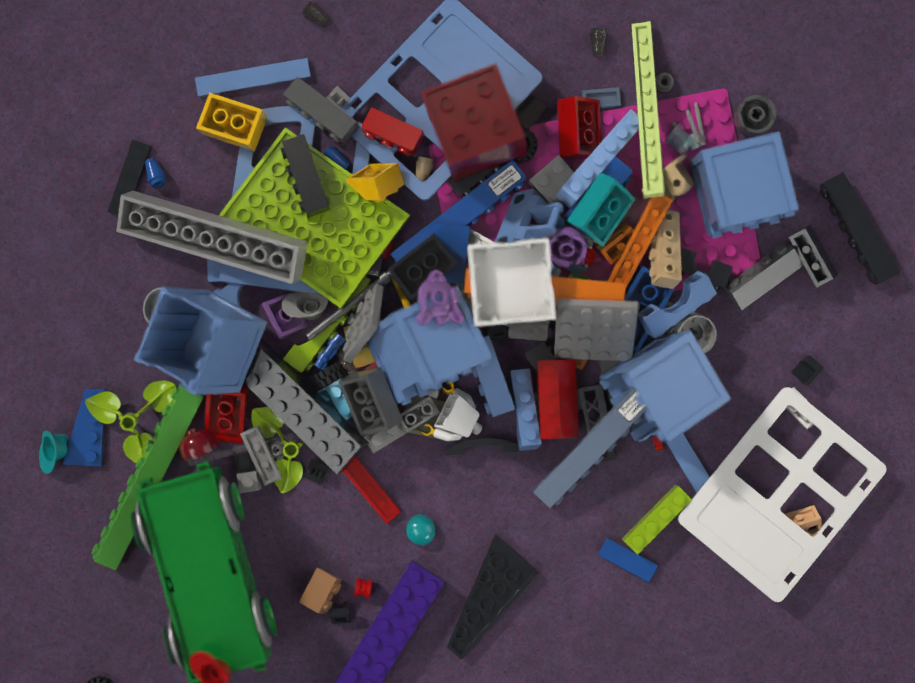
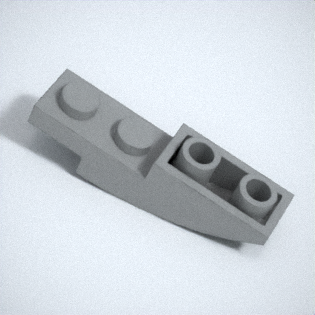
[364,396,440,454]

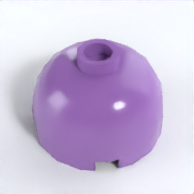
[549,227,587,267]

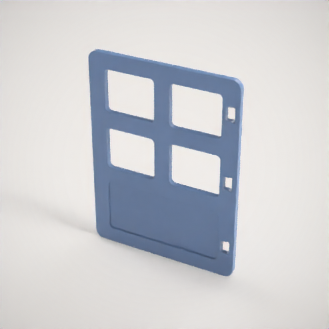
[340,0,542,201]

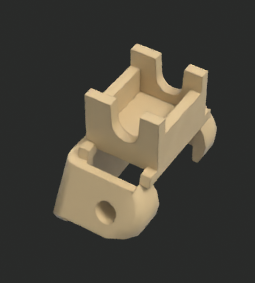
[642,154,695,200]

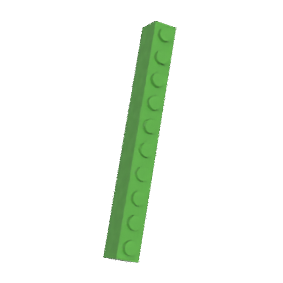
[92,385,203,570]

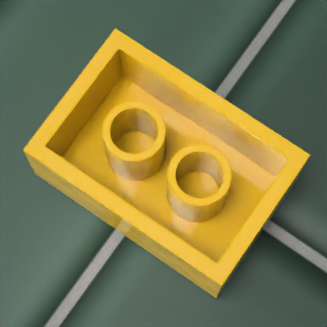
[196,93,268,152]

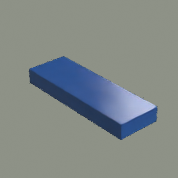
[598,538,658,582]

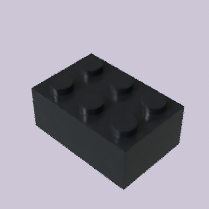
[387,233,459,300]

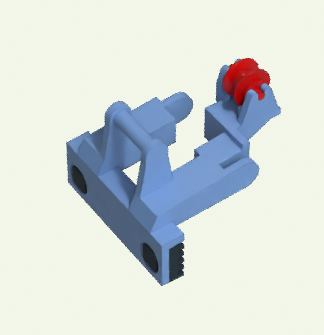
[494,188,596,276]

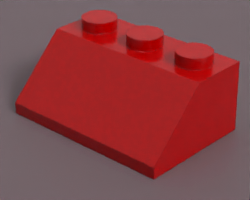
[557,96,602,159]

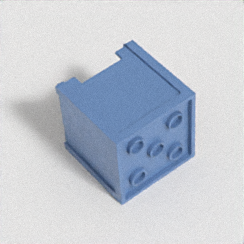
[689,132,799,239]
[367,286,492,406]
[134,287,267,395]
[599,331,731,442]

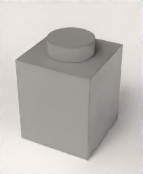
[237,470,262,493]

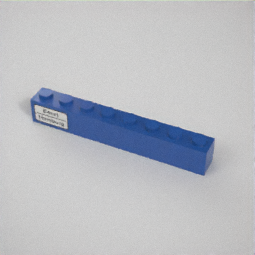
[391,160,527,262]

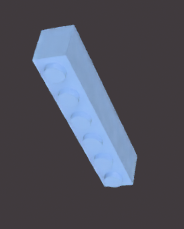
[556,109,639,208]

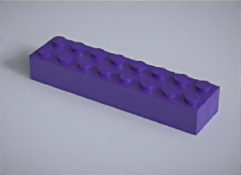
[335,560,445,683]

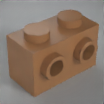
[299,568,342,614]

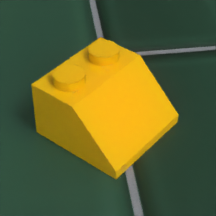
[346,163,405,202]

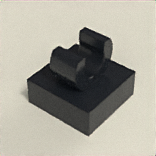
[303,459,329,485]
[330,601,351,624]

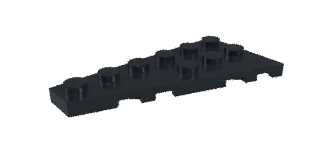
[447,534,538,660]

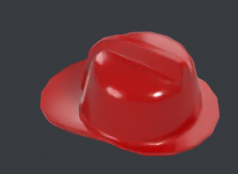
[190,651,231,683]

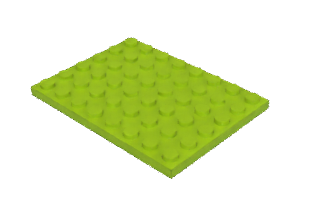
[219,128,410,309]

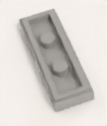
[240,426,282,486]

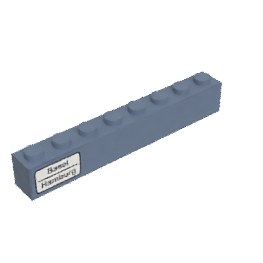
[533,386,647,508]

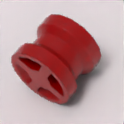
[354,577,373,599]

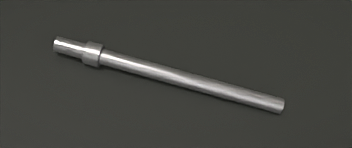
[306,271,393,341]

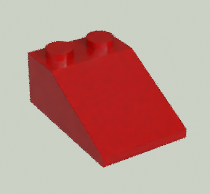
[205,383,249,444]

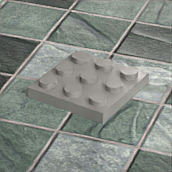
[343,284,383,363]

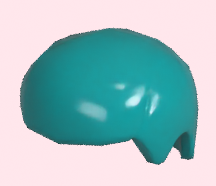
[406,514,435,546]

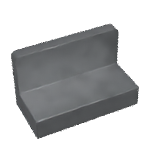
[508,320,549,341]

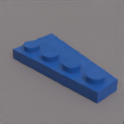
[63,389,106,466]

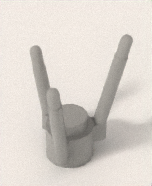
[671,102,706,150]

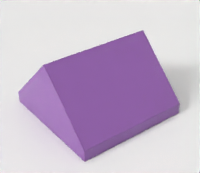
[262,292,308,339]

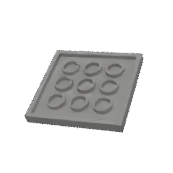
[554,299,638,361]

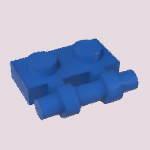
[314,334,347,370]

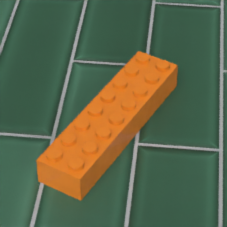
[464,269,625,307]

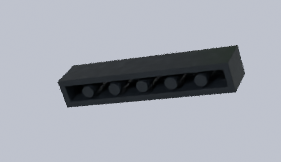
[819,172,900,285]

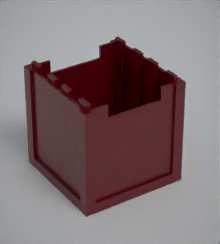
[420,63,527,183]

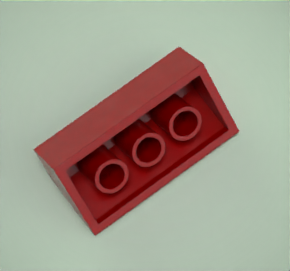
[537,360,579,439]

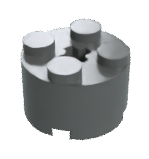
[733,95,776,137]

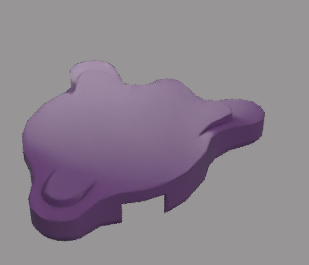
[416,270,464,325]

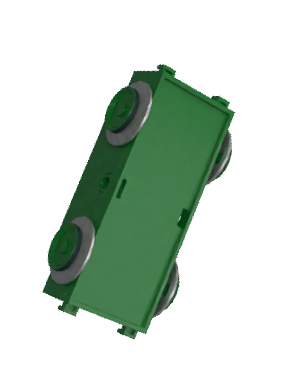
[131,461,277,683]

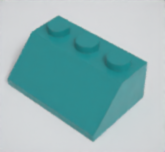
[567,172,635,247]

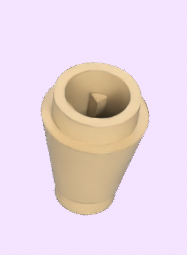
[416,156,435,182]

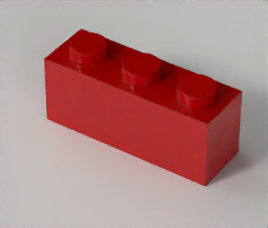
[361,107,425,156]

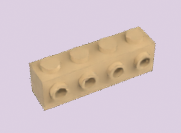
[649,210,682,289]

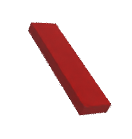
[343,457,402,524]

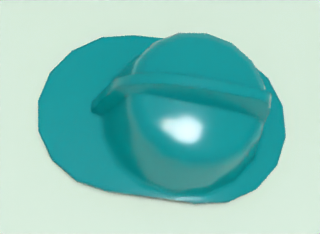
[39,430,68,474]

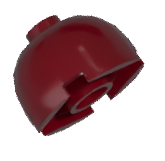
[179,427,220,462]

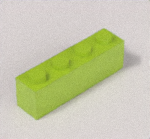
[622,485,692,555]

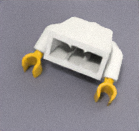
[422,381,482,441]

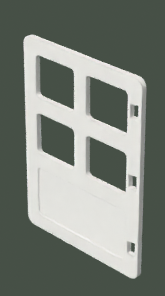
[678,387,886,602]

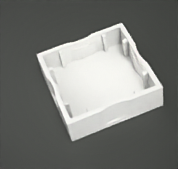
[468,238,556,327]

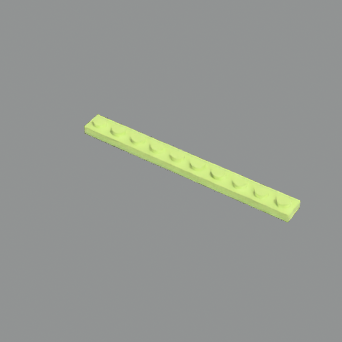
[632,21,665,198]

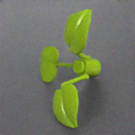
[85,380,176,463]
[251,406,304,494]

